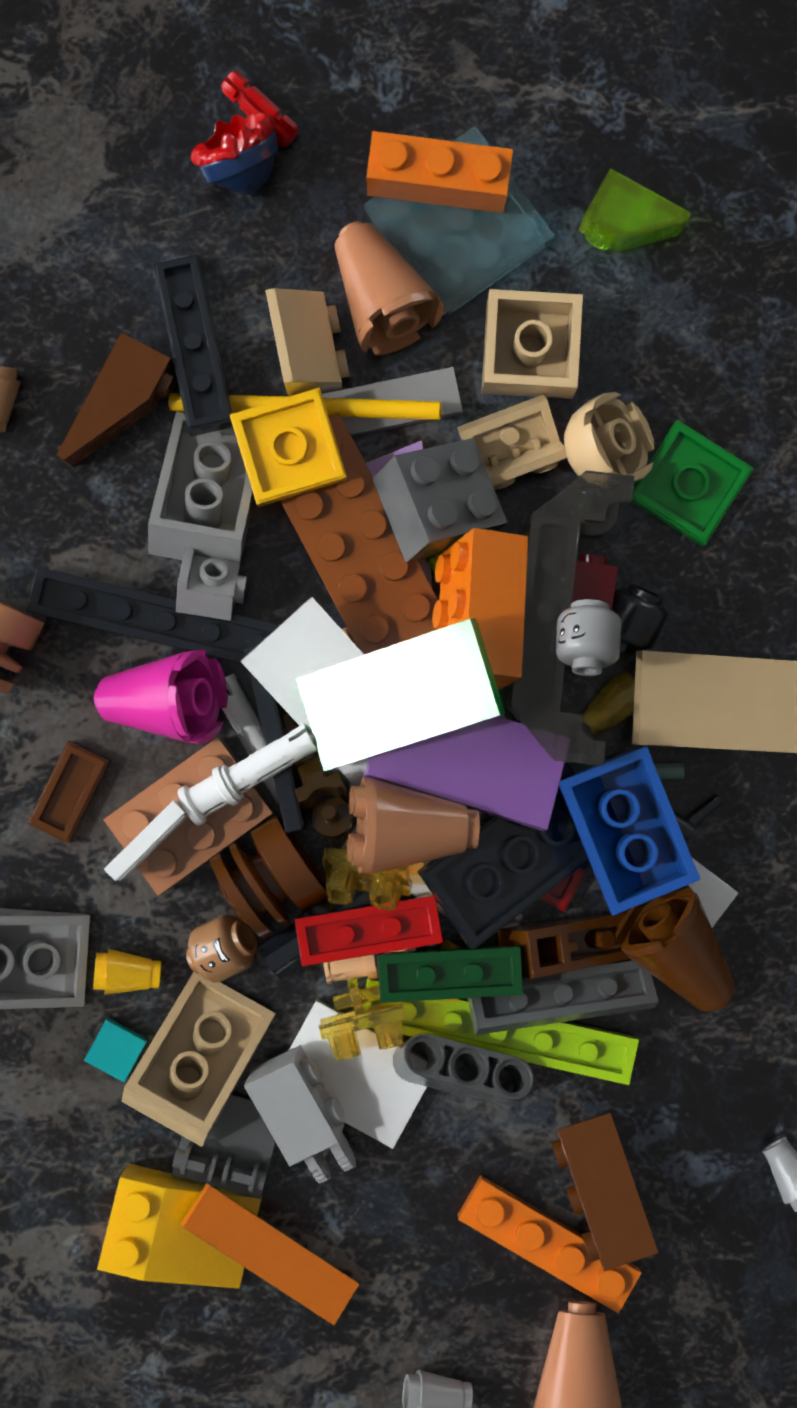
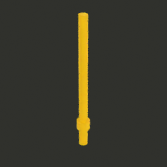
[168,393,442,420]

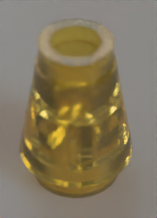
[580,670,635,736]

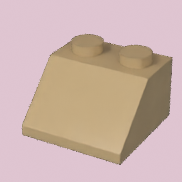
[265,288,350,397]

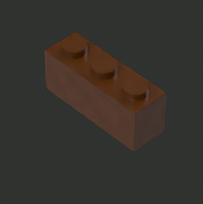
[551,1112,658,1271]

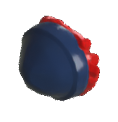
[191,113,279,195]

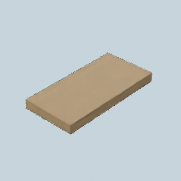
[632,651,797,753]

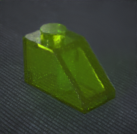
[579,168,691,252]

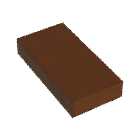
[27,741,111,844]

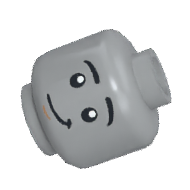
[556,599,621,676]

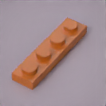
[458,1175,642,1314]

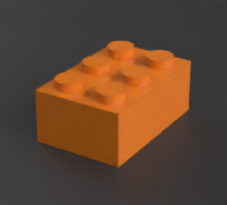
[432,528,528,690]

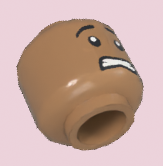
[186,915,258,983]

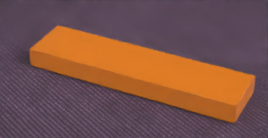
[180,1183,359,1325]

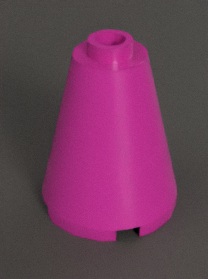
[94,649,228,744]

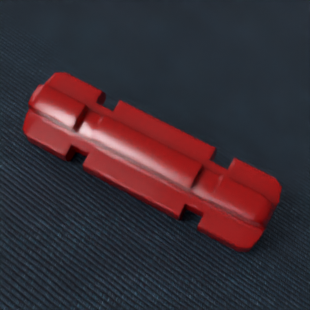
[221,70,299,147]

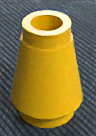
[93,948,161,995]

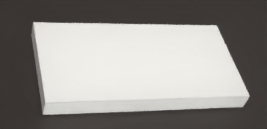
[241,597,369,786]

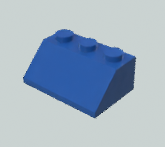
[558,746,701,916]

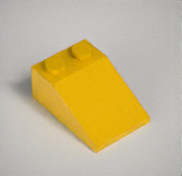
[97,1163,262,1289]

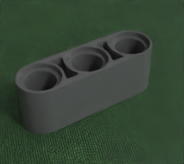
[393,1034,533,1105]

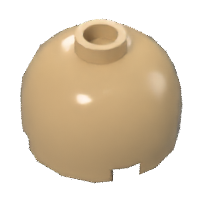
[564,392,654,489]

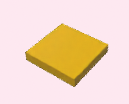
[230,387,348,507]

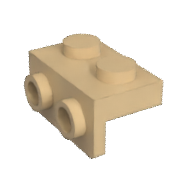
[457,395,567,490]

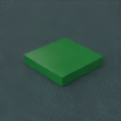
[626,420,754,547]

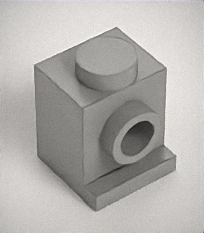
[176,547,247,621]

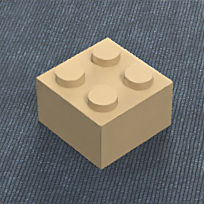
[481,289,583,399]

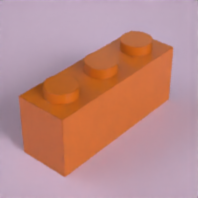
[366,131,513,213]

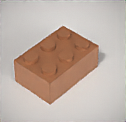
[103,737,276,896]

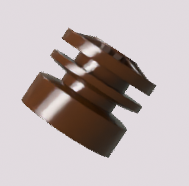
[210,814,331,940]

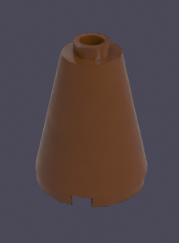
[615,885,736,1012]

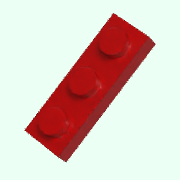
[294,896,443,966]

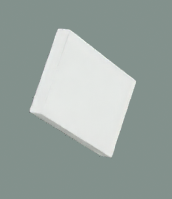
[288,999,427,1149]

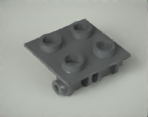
[172,1095,275,1199]

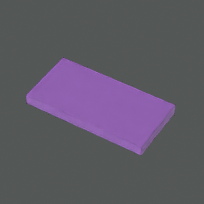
[364,716,570,831]

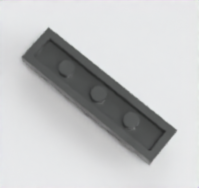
[467,960,659,1035]

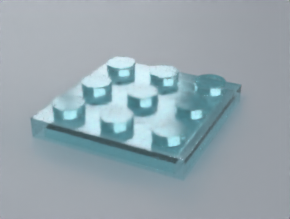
[364,125,555,319]

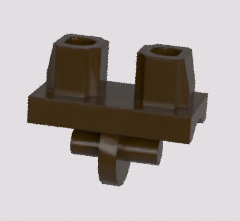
[294,756,353,839]

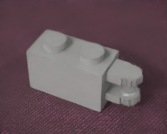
[244,1045,357,1183]

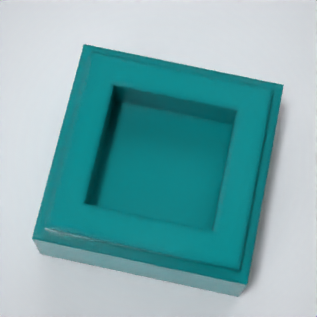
[84,1017,148,1082]

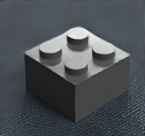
[372,438,508,563]

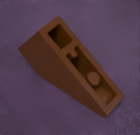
[56,333,177,467]
[498,911,630,979]

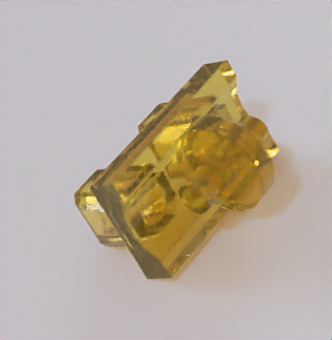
[322,847,412,910]
[319,977,405,1061]

